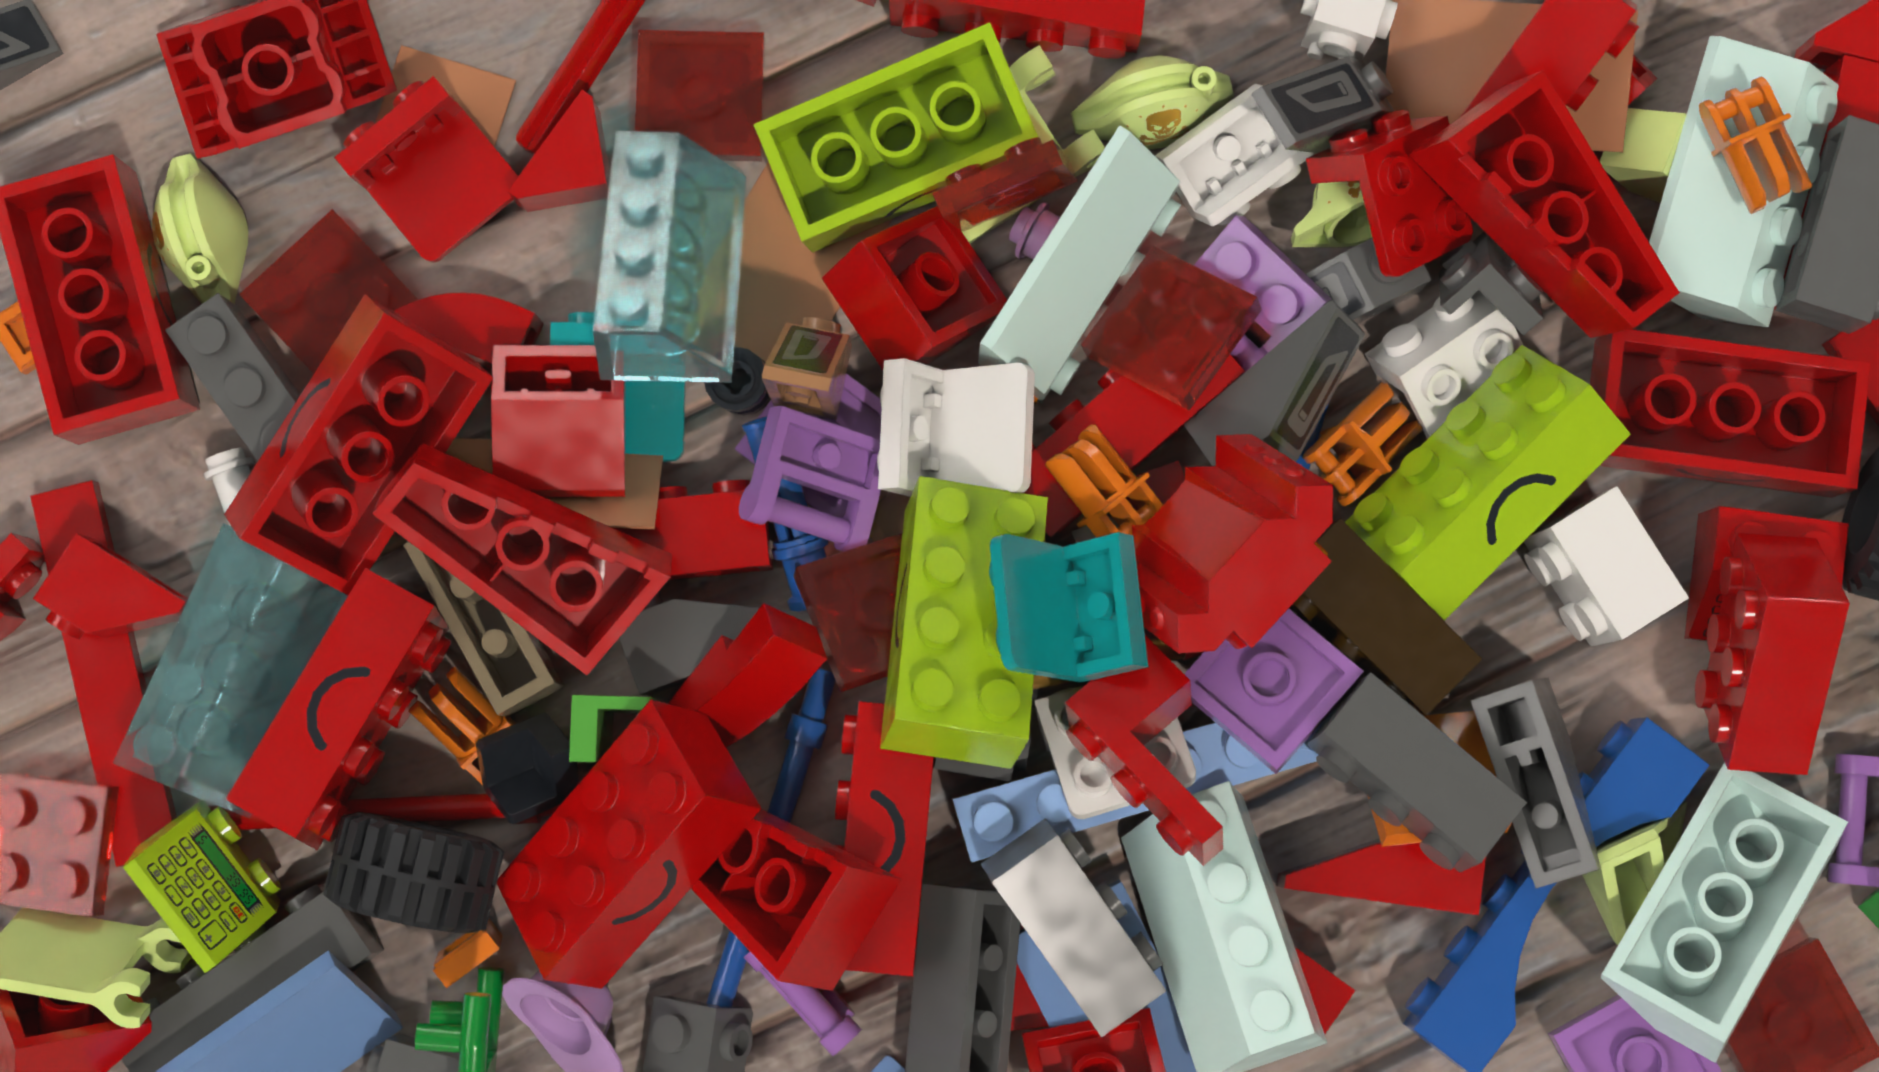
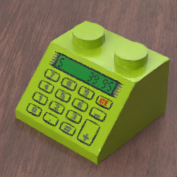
[123,799,281,973]

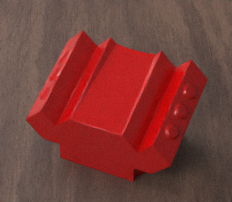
[156,0,397,159]
[1132,434,1333,654]

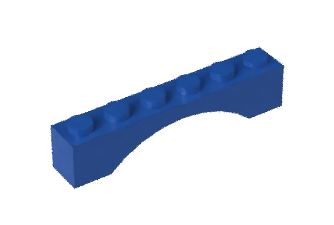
[1403,717,1710,1072]

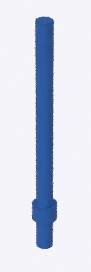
[706,668,838,1006]

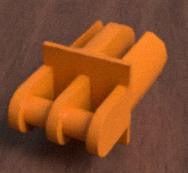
[1699,76,1812,214]
[1302,382,1423,506]
[1045,425,1163,538]
[408,666,517,785]

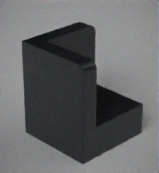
[476,712,580,824]

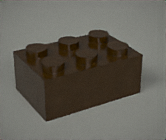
[1289,518,1482,716]

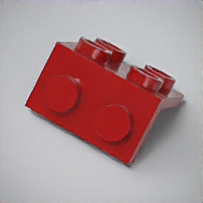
[334,76,518,263]
[1306,110,1473,277]

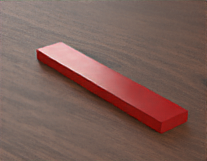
[30,480,177,867]

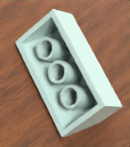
[1649,36,1839,327]
[978,125,1181,403]
[1601,762,1848,1063]
[1121,781,1327,1072]

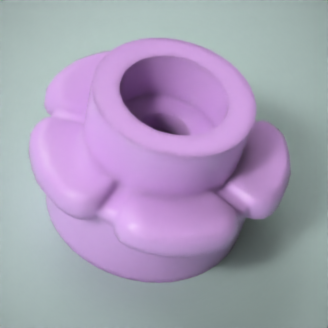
[1009,202,1060,260]

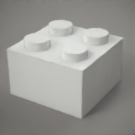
[1524,486,1689,647]

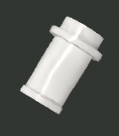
[203,447,255,533]

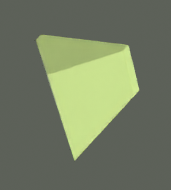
[1582,802,1687,945]

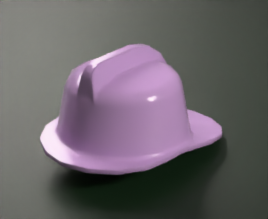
[502,970,623,1072]

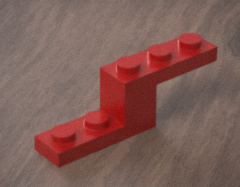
[1065,635,1223,866]

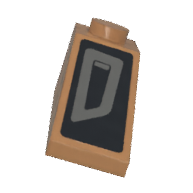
[762,317,852,420]

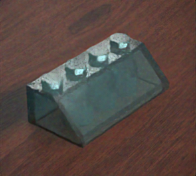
[593,131,747,383]
[113,523,348,818]

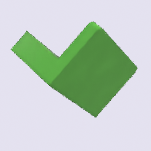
[569,695,664,763]

